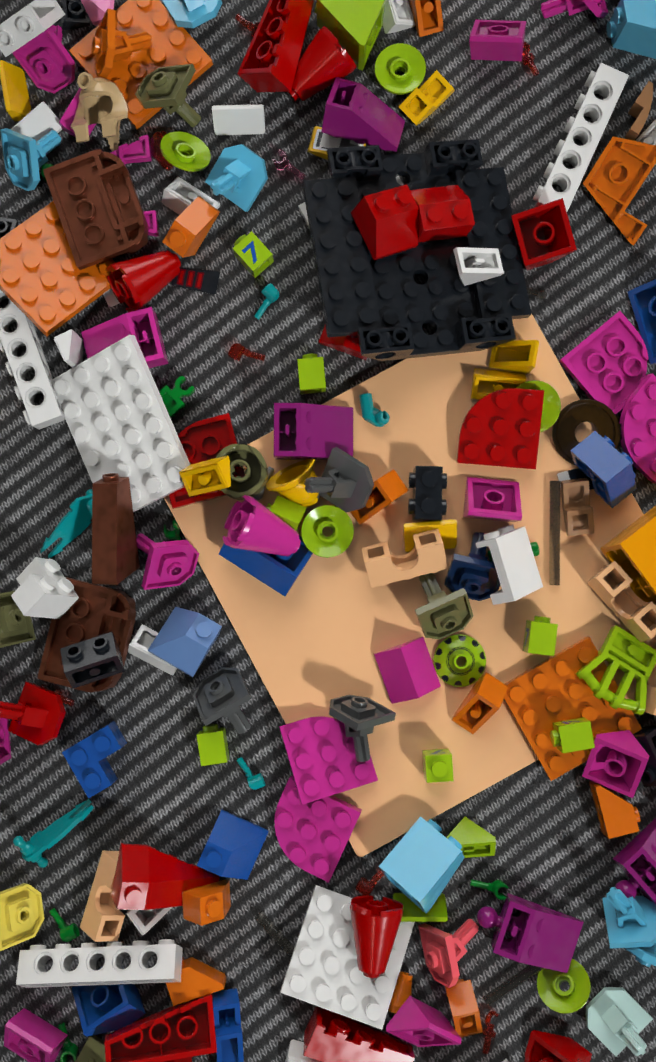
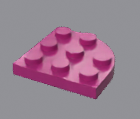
[559,311,649,415]
[619,374,656,484]
[279,716,378,805]
[274,775,362,883]

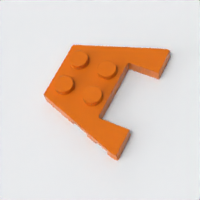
[583,137,656,246]

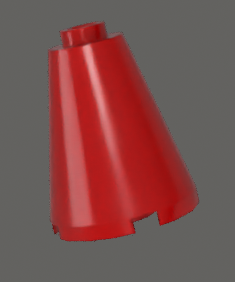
[288,26,357,101]
[106,250,181,312]
[350,895,404,978]

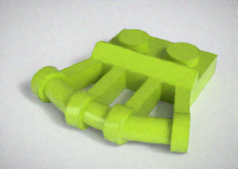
[575,625,656,715]

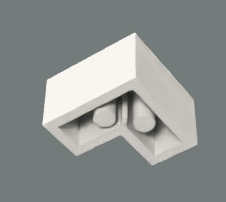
[11,557,79,619]

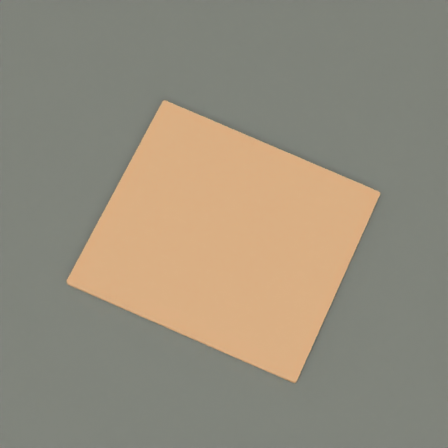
[163,313,656,857]

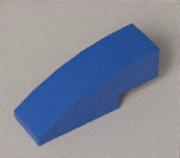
[211,988,244,1062]

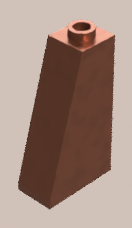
[92,473,140,585]

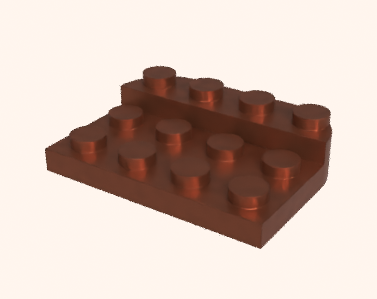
[43,149,148,270]
[37,577,136,692]

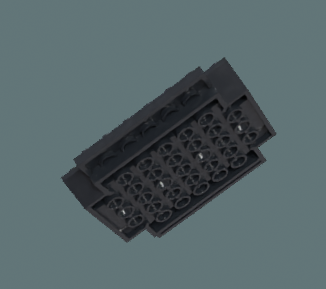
[302,139,531,361]

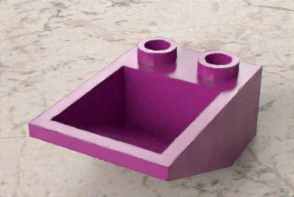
[613,818,656,904]
[477,893,584,973]

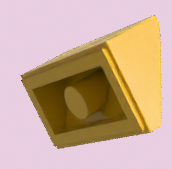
[0,60,31,122]
[471,368,527,400]
[179,455,231,497]
[403,519,457,552]

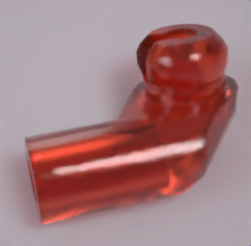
[151,131,174,171]

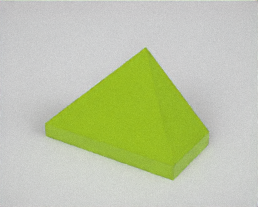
[446,816,496,858]

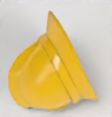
[264,458,319,507]

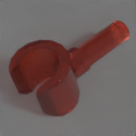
[235,13,260,39]
[228,343,265,361]
[355,869,384,895]

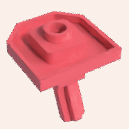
[418,919,479,988]

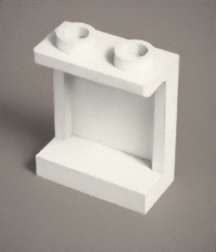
[0,0,65,57]
[475,525,543,605]

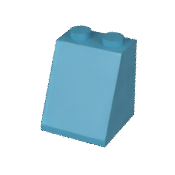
[607,0,656,59]
[379,816,465,914]

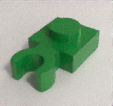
[159,376,195,418]

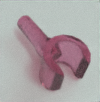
[272,149,306,180]

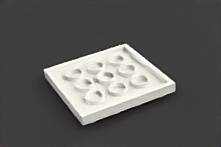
[280,885,415,1030]

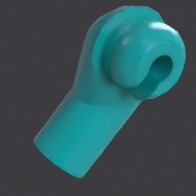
[359,393,390,427]

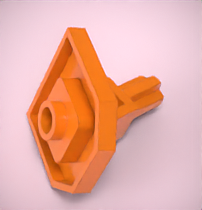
[92,8,152,79]

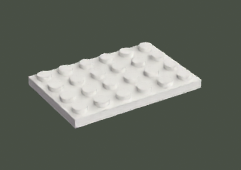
[50,335,190,512]

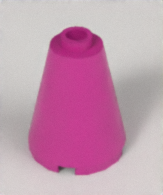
[223,495,301,557]

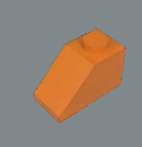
[408,0,444,37]
[163,196,220,258]
[350,469,409,525]
[451,672,508,734]
[589,781,641,839]
[182,879,231,926]
[166,957,227,1006]
[445,979,483,1038]

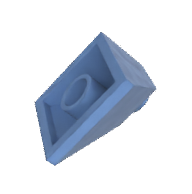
[148,607,222,677]

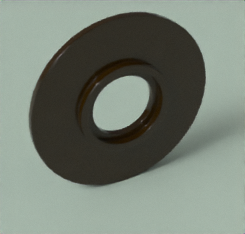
[552,399,620,465]

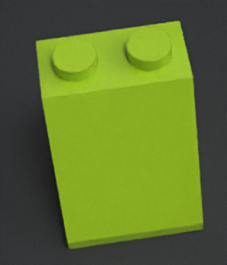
[314,0,385,71]

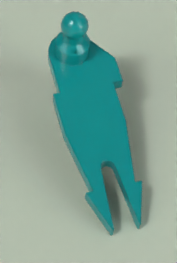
[40,489,93,558]
[13,799,94,868]

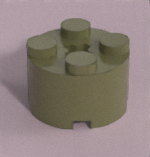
[216,444,268,500]

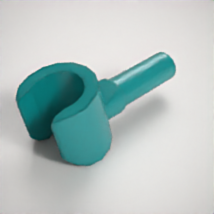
[254,283,279,320]
[236,757,266,790]

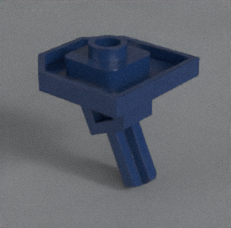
[444,532,500,601]

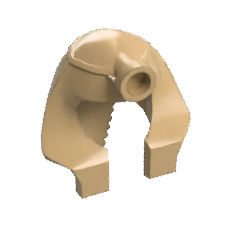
[70,72,128,152]

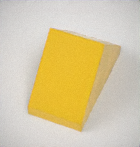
[489,340,539,374]

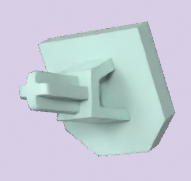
[586,987,653,1056]

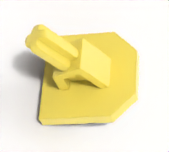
[0,883,44,951]

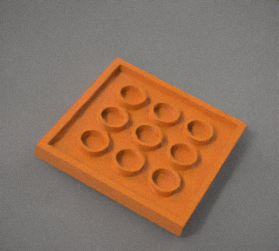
[69,0,213,130]
[0,201,116,337]
[504,636,642,781]

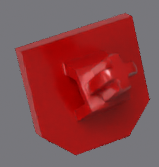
[0,682,66,745]

